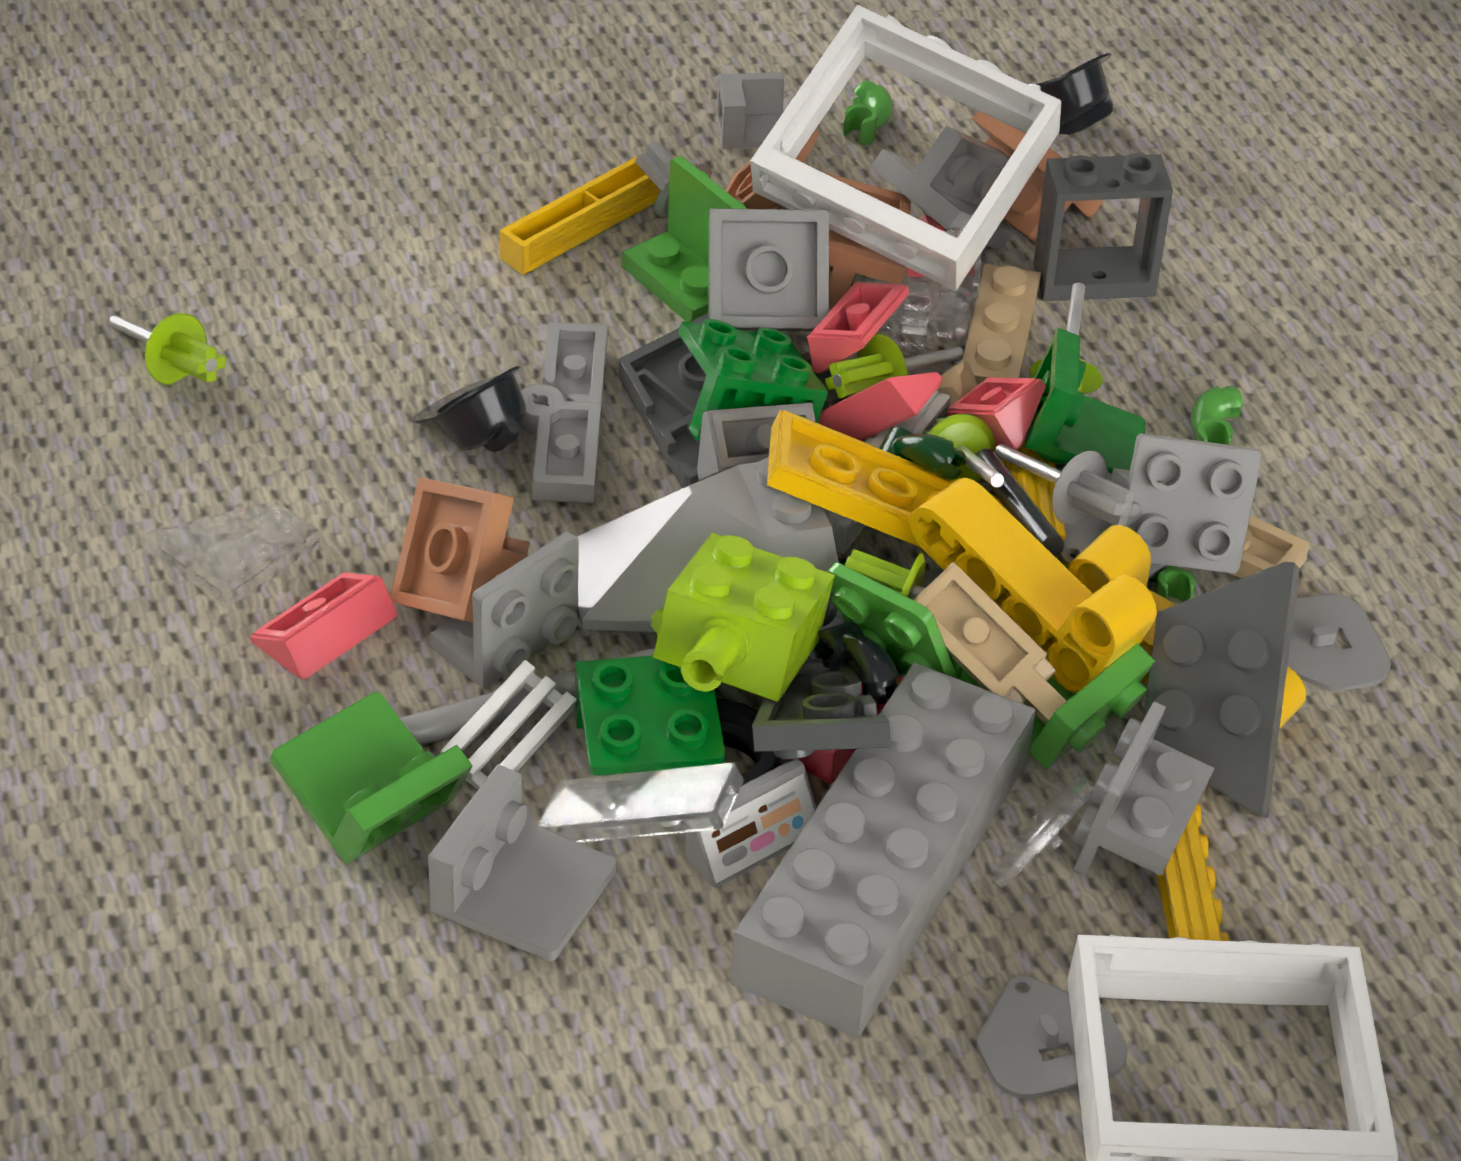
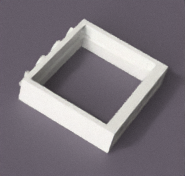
[750,5,1061,291]
[1067,934,1399,1161]

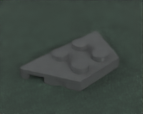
[1143,562,1300,818]

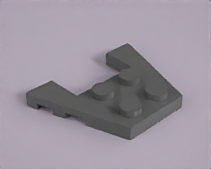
[618,313,850,489]

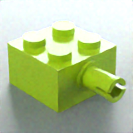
[653,532,835,702]

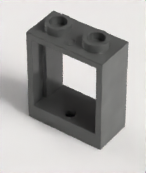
[1033,153,1173,301]

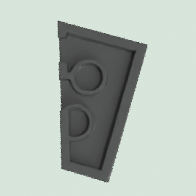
[752,658,891,759]

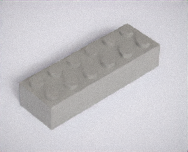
[731,663,1036,1038]

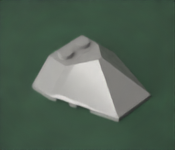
[577,457,845,632]

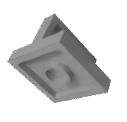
[870,126,1013,250]
[708,209,829,332]

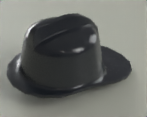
[1036,52,1114,135]
[412,366,527,452]

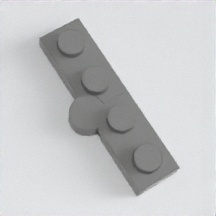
[518,322,608,503]

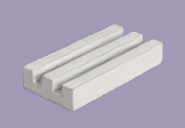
[441,660,577,790]

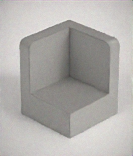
[717,72,785,149]

